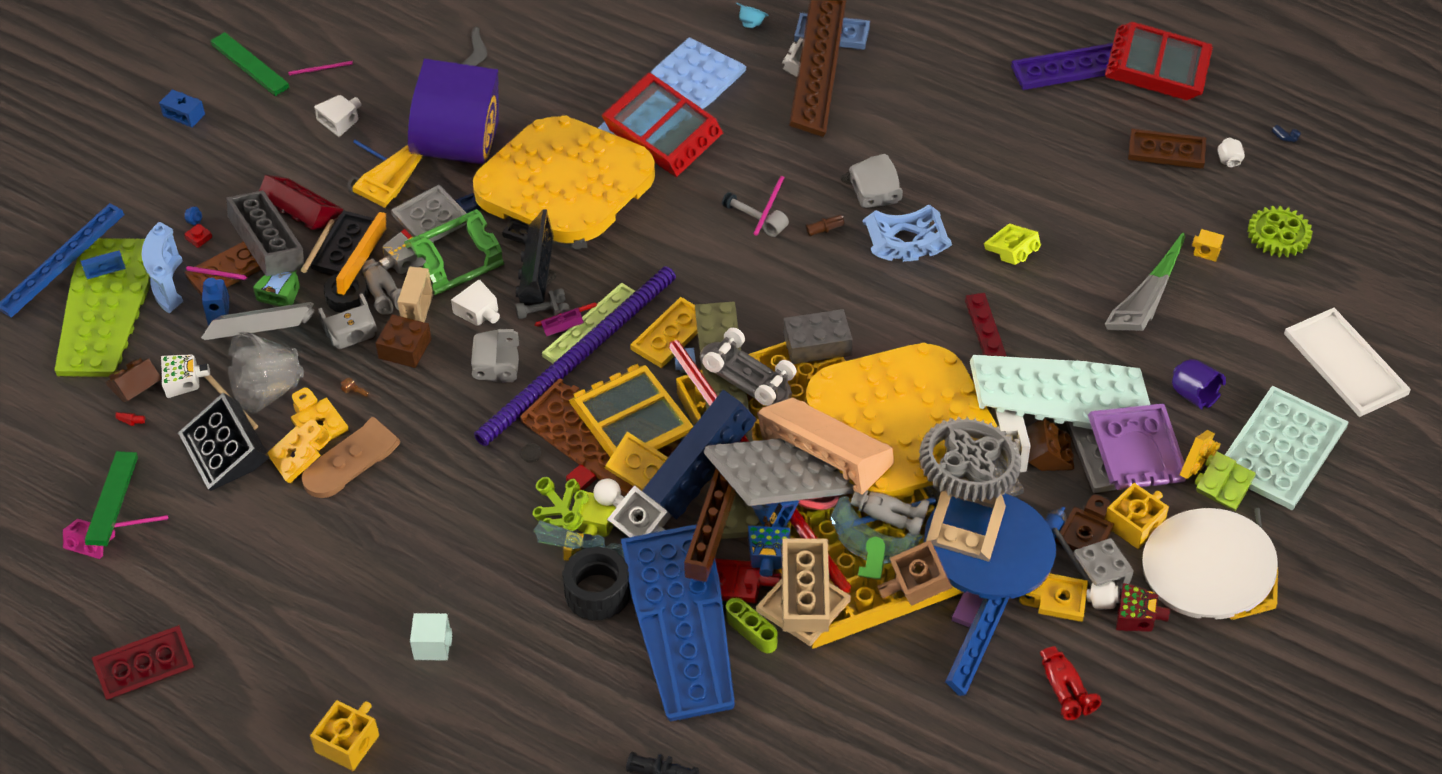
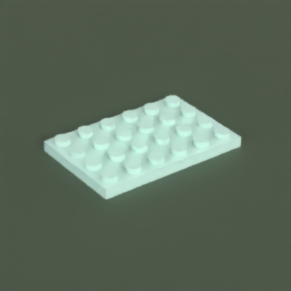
[1225,386,1349,511]

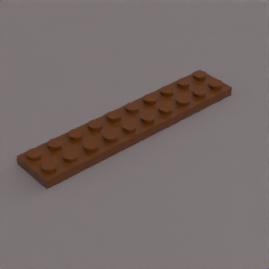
[789,0,846,137]

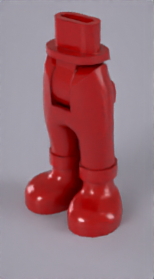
[1040,646,1102,720]

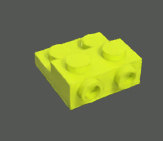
[984,223,1041,265]

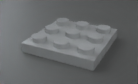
[391,185,467,243]

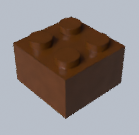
[375,314,432,368]

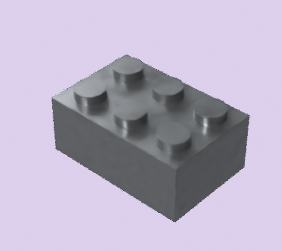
[783,309,853,364]

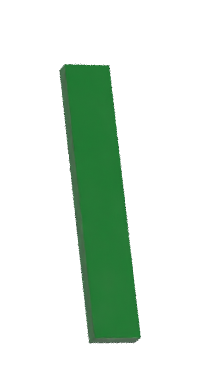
[210,32,290,96]
[85,451,138,546]

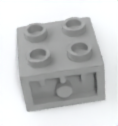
[1074,538,1134,589]

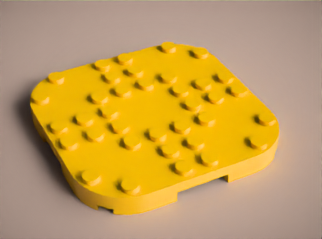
[473,115,655,243]
[805,343,998,499]

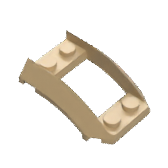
[926,477,1006,562]

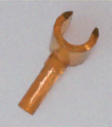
[340,378,369,397]

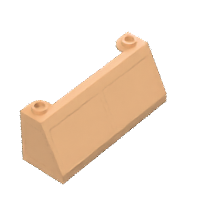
[758,398,894,495]

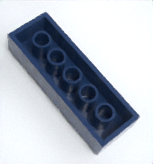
[642,390,757,520]

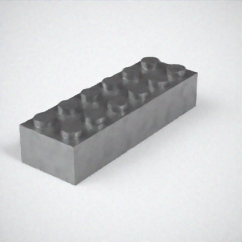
[226,190,304,276]

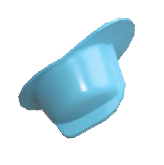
[736,2,768,28]

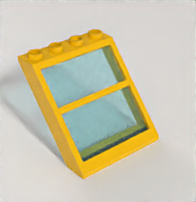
[569,364,693,458]

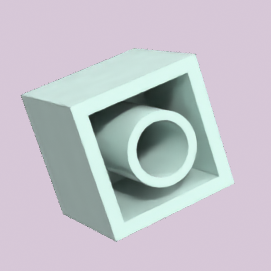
[410,613,452,660]

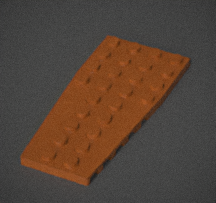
[521,379,682,496]

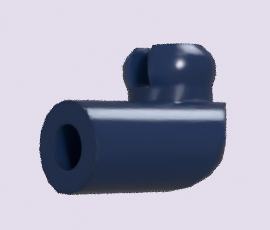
[1272,125,1301,142]

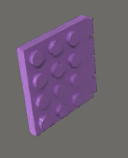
[1088,404,1186,490]

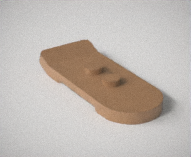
[302,417,401,498]

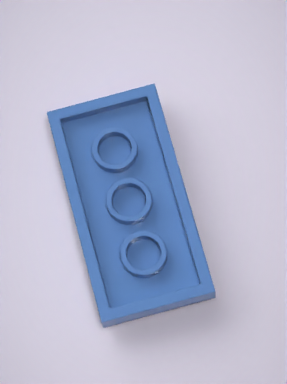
[794,13,870,50]

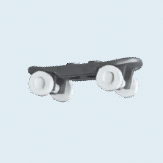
[700,328,796,406]

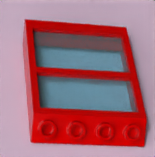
[1105,22,1213,100]
[601,73,723,177]

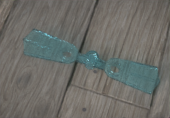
[533,521,624,558]

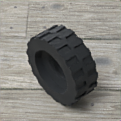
[324,272,369,313]

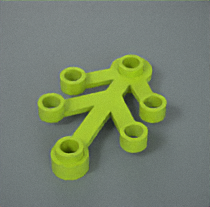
[532,477,589,532]

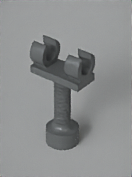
[515,289,570,320]

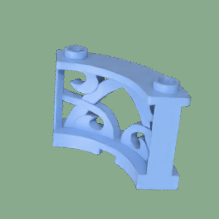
[862,205,952,262]
[142,222,183,313]

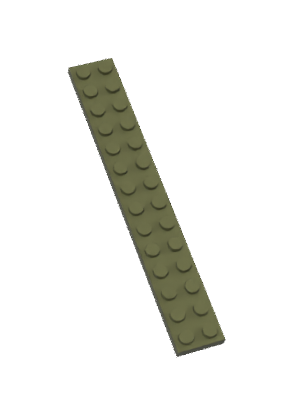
[695,301,763,539]

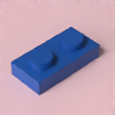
[81,250,126,279]

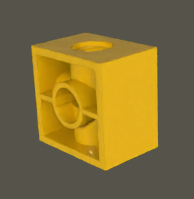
[1105,483,1169,550]
[310,700,379,771]

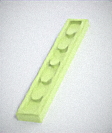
[542,283,635,364]

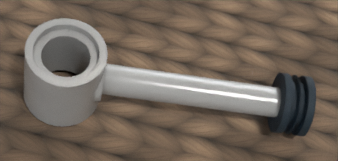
[722,192,789,237]

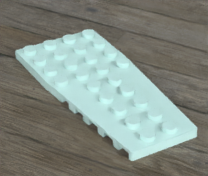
[970,355,1150,429]

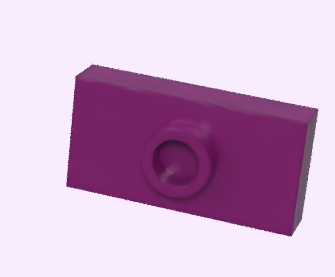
[541,308,584,337]

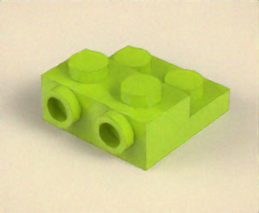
[1195,452,1256,512]

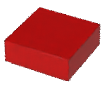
[566,464,596,490]

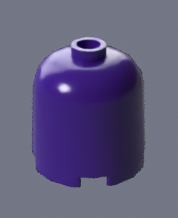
[1172,359,1226,409]

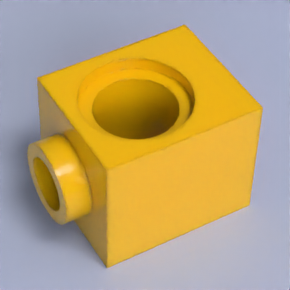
[1192,229,1224,262]

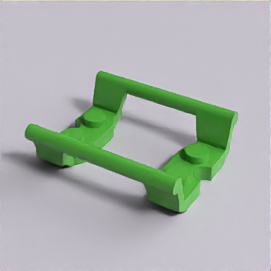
[404,209,504,296]

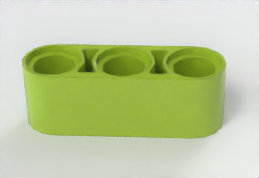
[726,598,778,653]

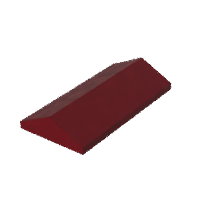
[92,625,194,700]

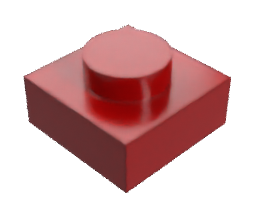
[184,223,213,248]

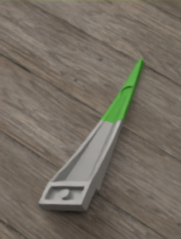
[1105,232,1185,331]

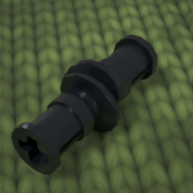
[626,752,699,774]

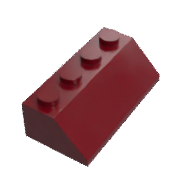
[259,175,344,230]

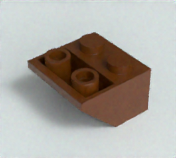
[105,358,162,402]
[1026,418,1074,471]

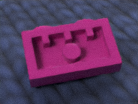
[63,519,115,559]

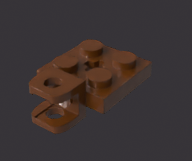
[1056,494,1114,551]

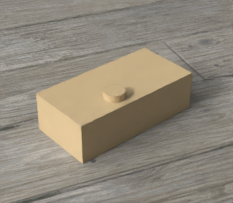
[782,539,830,632]

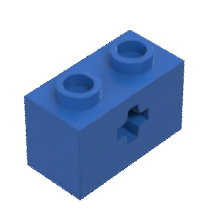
[159,89,205,127]

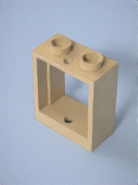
[397,266,433,322]

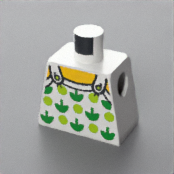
[161,355,210,398]

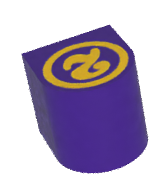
[408,59,499,165]

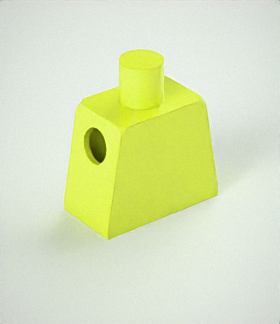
[578,491,616,542]

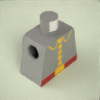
[378,229,426,274]

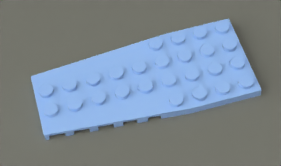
[599,37,746,146]

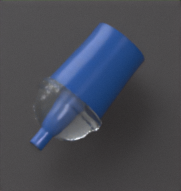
[1045,506,1067,539]

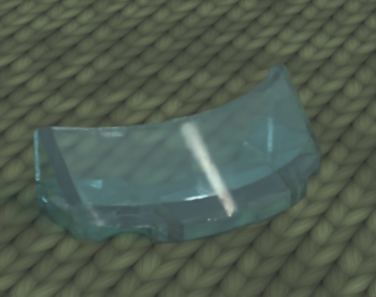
[830,496,923,564]

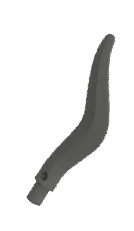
[462,27,487,66]

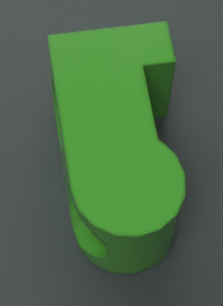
[858,537,886,580]

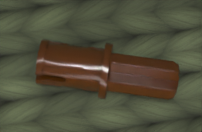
[806,215,845,236]

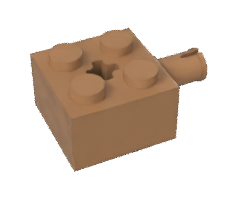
[877,540,952,606]

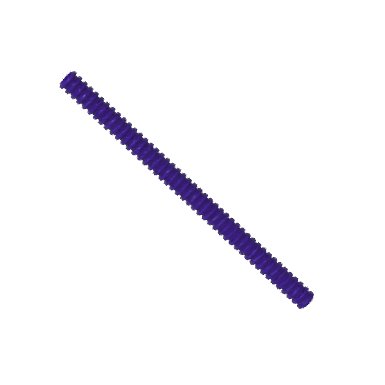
[474,266,676,446]

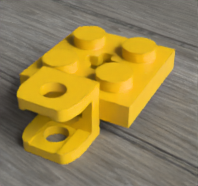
[291,387,349,441]
[267,419,331,483]
[1180,430,1221,479]
[1019,574,1088,622]

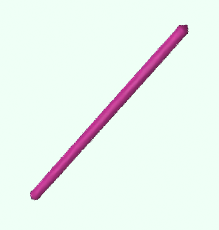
[754,176,784,236]

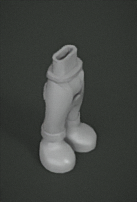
[362,259,402,314]
[850,490,930,537]

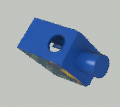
[748,526,790,577]

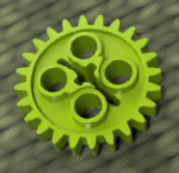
[1247,206,1313,257]

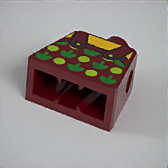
[1116,583,1170,632]

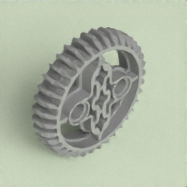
[919,416,1021,502]

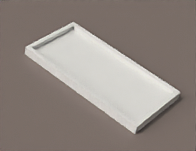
[1284,308,1411,417]

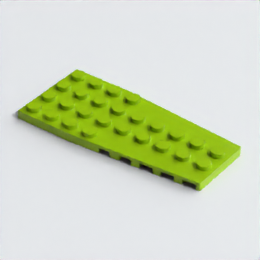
[55,238,151,377]

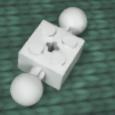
[594,478,671,537]

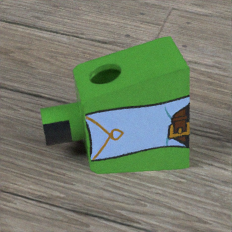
[253,270,300,307]

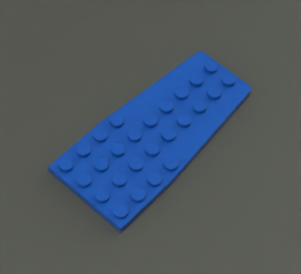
[621,524,735,721]

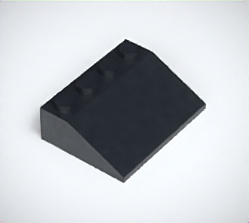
[516,209,554,306]
[178,393,270,491]

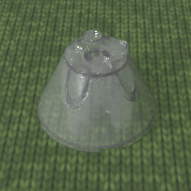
[228,332,304,414]

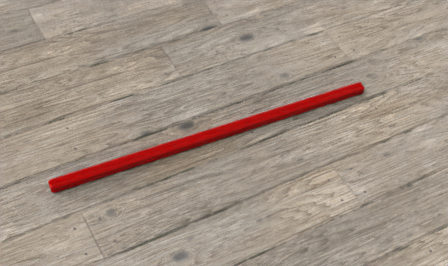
[669,340,851,593]

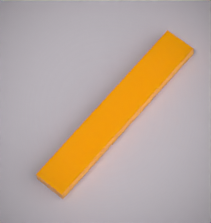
[336,212,386,295]

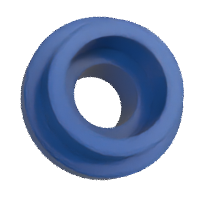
[185,207,202,226]

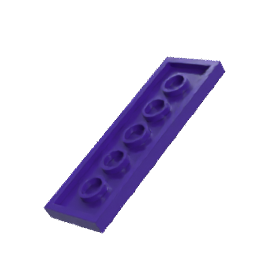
[1011,43,1127,90]

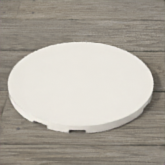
[1143,508,1278,619]

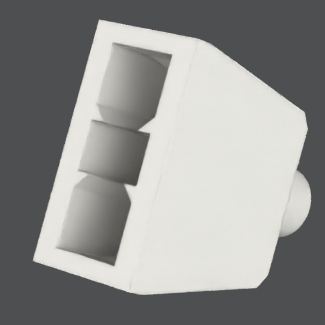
[314,95,361,137]
[451,280,500,326]

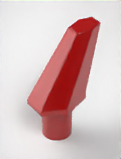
[116,412,145,426]

